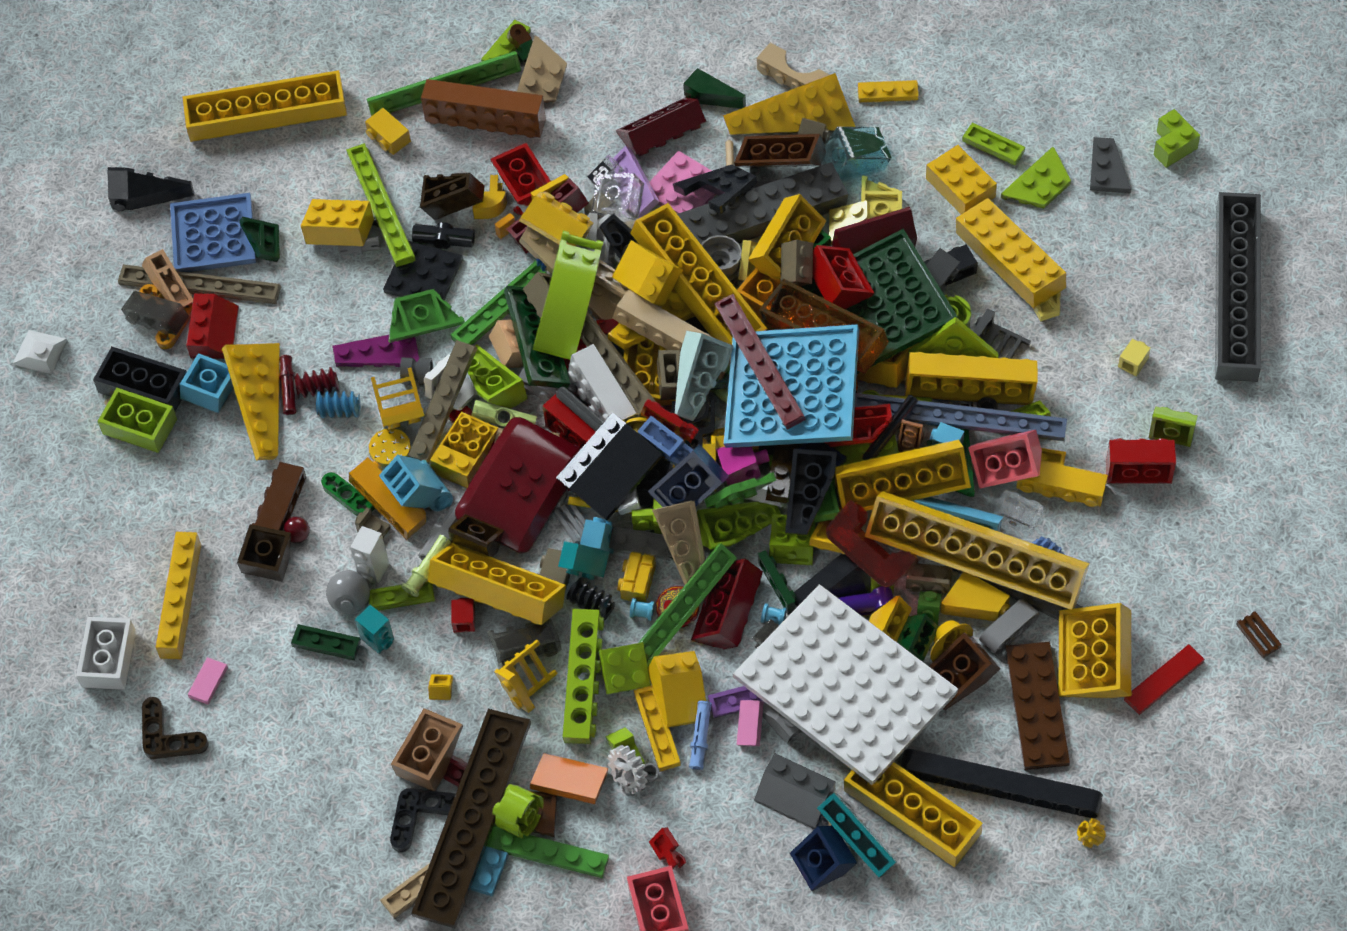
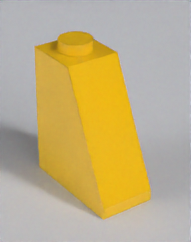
[941,572,1011,621]

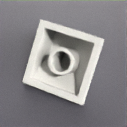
[13,330,67,374]

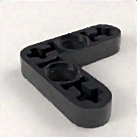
[390,788,456,852]

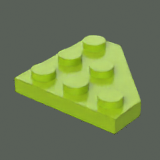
[908,317,999,358]

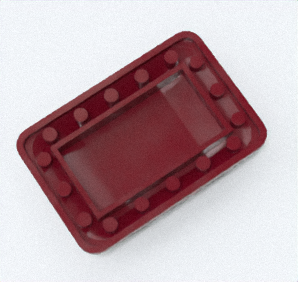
[455,417,581,553]

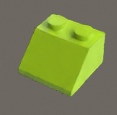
[1148,406,1198,447]

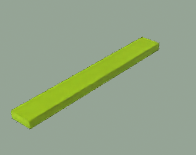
[346,143,416,267]

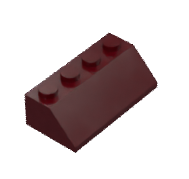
[616,97,707,156]
[832,206,917,254]
[691,558,763,650]

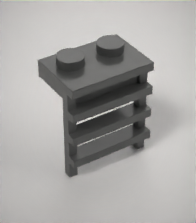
[972,309,1031,359]

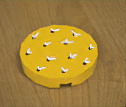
[369,428,411,467]

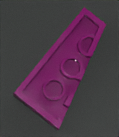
[332,335,419,367]

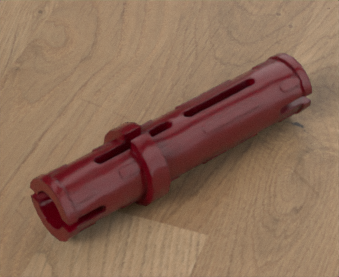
[279,355,296,415]

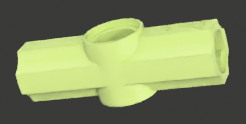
[471,400,537,427]

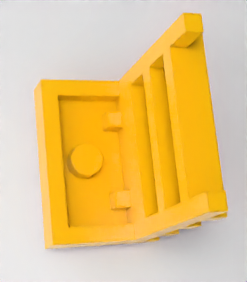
[371,367,424,430]
[494,640,558,713]

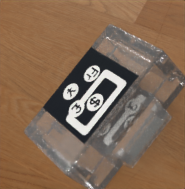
[582,155,627,196]

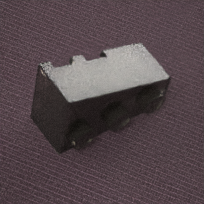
[487,619,562,670]

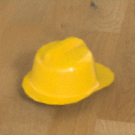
[930,620,973,662]

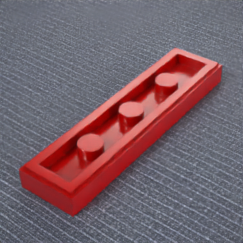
[1124,644,1205,715]

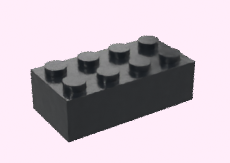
[93,346,187,412]

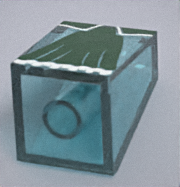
[824,127,892,182]

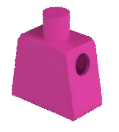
[716,446,770,486]

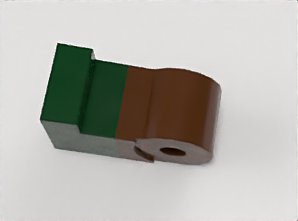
[507,24,533,65]

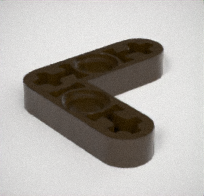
[142,697,209,759]

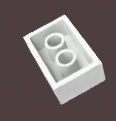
[76,617,136,690]

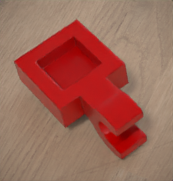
[649,827,686,869]

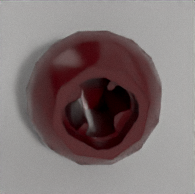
[284,517,310,543]

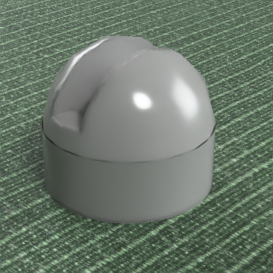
[643,763,659,783]

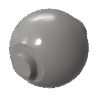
[326,570,370,614]

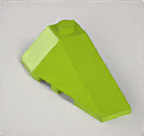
[468,344,527,409]

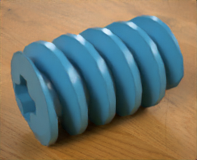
[316,391,361,418]

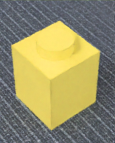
[1118,338,1151,376]

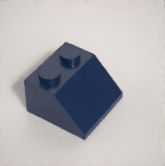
[790,825,857,891]

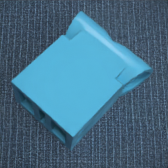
[379,454,453,511]

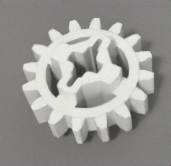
[607,745,648,794]

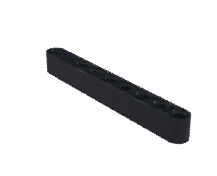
[900,749,1103,818]

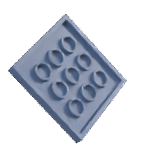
[170,193,256,272]

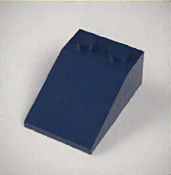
[648,445,729,507]

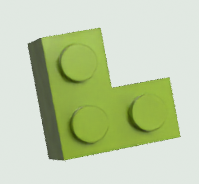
[1153,109,1200,168]

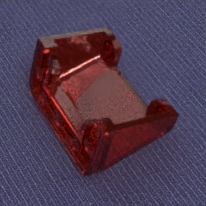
[826,500,921,587]

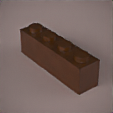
[252,462,307,531]

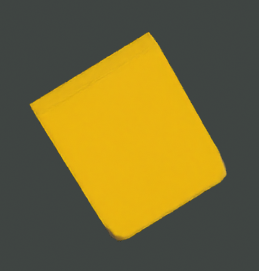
[428,674,453,700]

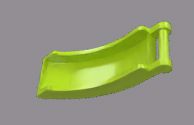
[533,230,603,360]

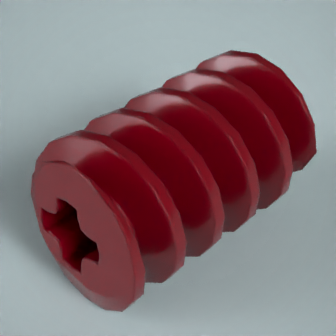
[295,367,340,400]

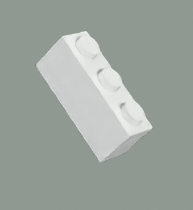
[350,526,389,585]

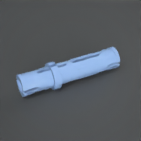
[689,701,712,770]

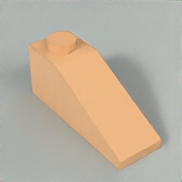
[142,249,193,311]

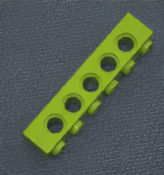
[562,609,604,744]

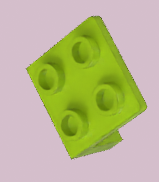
[769,514,815,566]

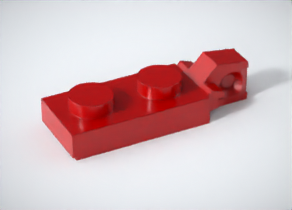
[641,399,699,443]

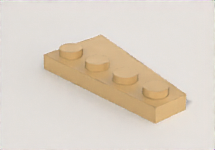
[652,501,705,585]

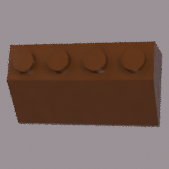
[734,134,826,168]

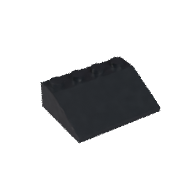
[556,413,664,520]

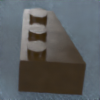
[420,173,485,220]

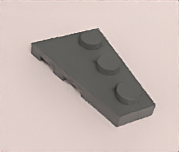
[1090,137,1131,193]

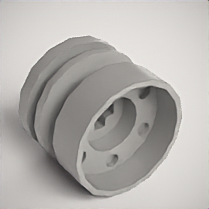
[701,235,742,286]

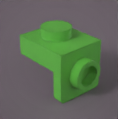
[917,591,942,625]

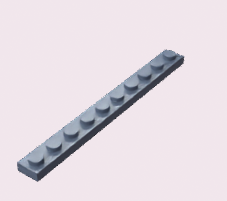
[855,393,1067,441]

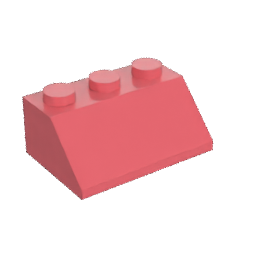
[968,430,1042,489]

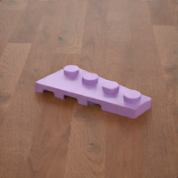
[612,146,659,220]

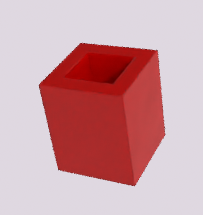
[451,597,475,633]

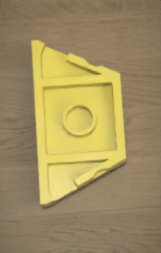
[861,175,902,218]

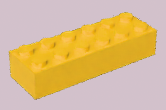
[956,198,1066,309]
[905,352,1038,405]
[834,440,971,516]
[428,543,566,625]
[844,762,983,868]

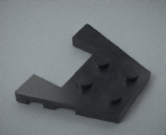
[673,165,757,214]

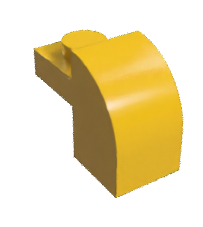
[472,175,507,219]

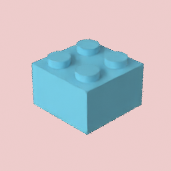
[180,353,233,413]

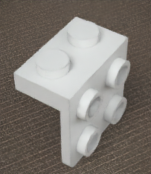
[424,354,477,411]

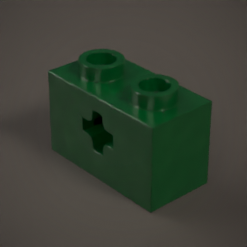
[897,614,939,662]

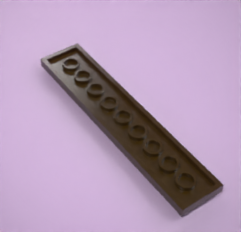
[411,708,531,929]

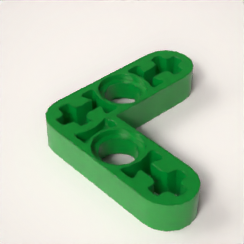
[321,472,375,516]

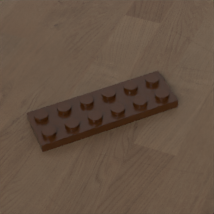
[1005,641,1070,770]

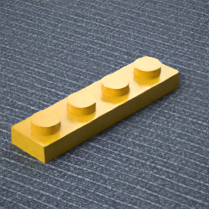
[634,685,681,772]

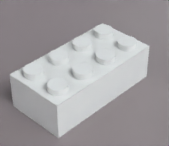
[568,344,636,422]

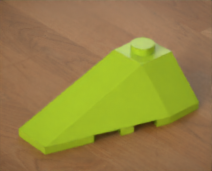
[697,501,781,550]

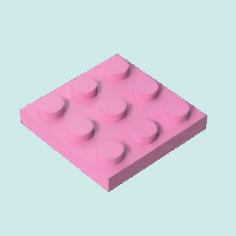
[649,151,716,214]

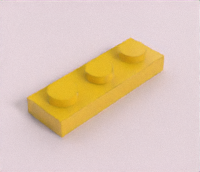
[858,80,918,103]

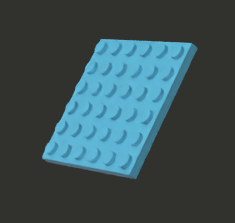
[724,325,859,448]

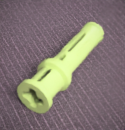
[401,535,451,597]

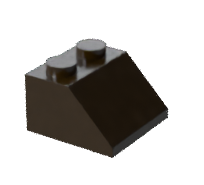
[448,514,505,557]
[237,524,292,582]

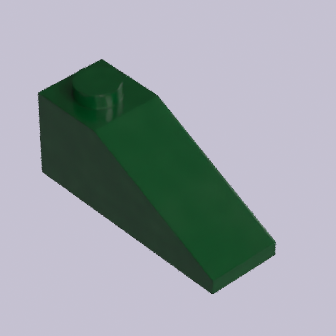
[683,68,746,109]

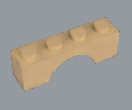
[757,42,830,89]

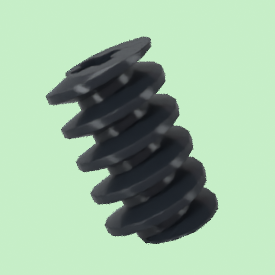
[566,577,615,621]

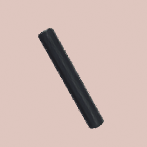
[862,395,918,461]

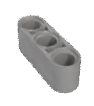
[979,598,1040,655]

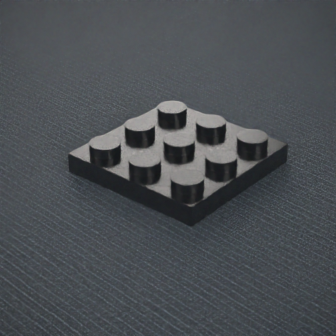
[383,241,463,300]

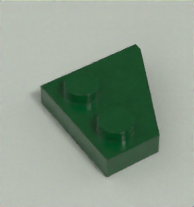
[239,216,280,262]

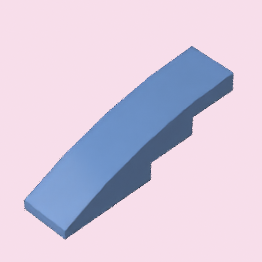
[637,416,693,466]

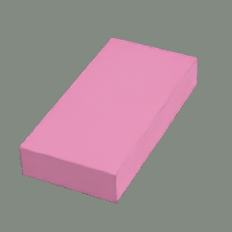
[188,657,228,705]
[737,700,764,746]

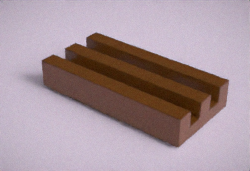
[1236,611,1282,658]

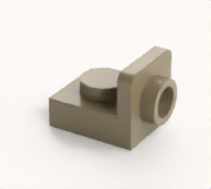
[355,507,391,538]

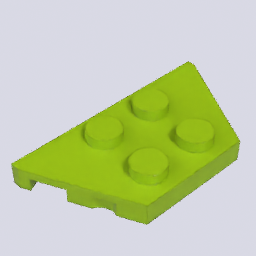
[1001,147,1071,209]

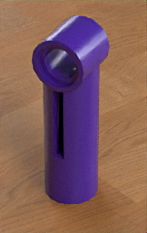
[838,586,894,616]

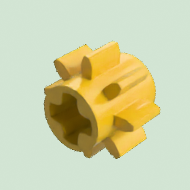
[1077,818,1106,849]

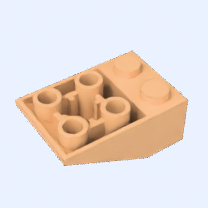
[489,320,523,368]

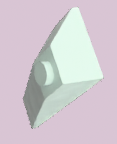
[675,331,734,421]

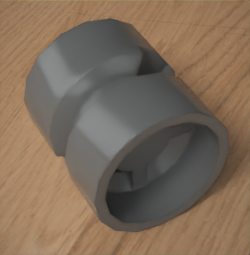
[400,357,433,385]

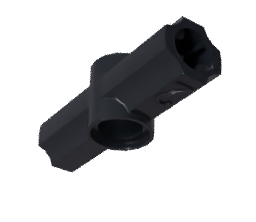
[412,222,475,249]

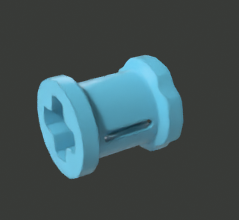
[630,598,655,621]
[761,603,787,625]

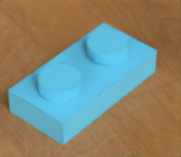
[471,846,508,897]

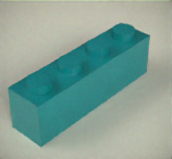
[817,792,897,878]

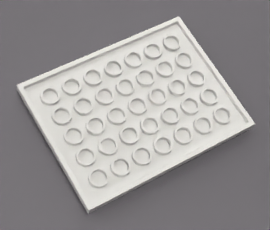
[733,584,958,785]

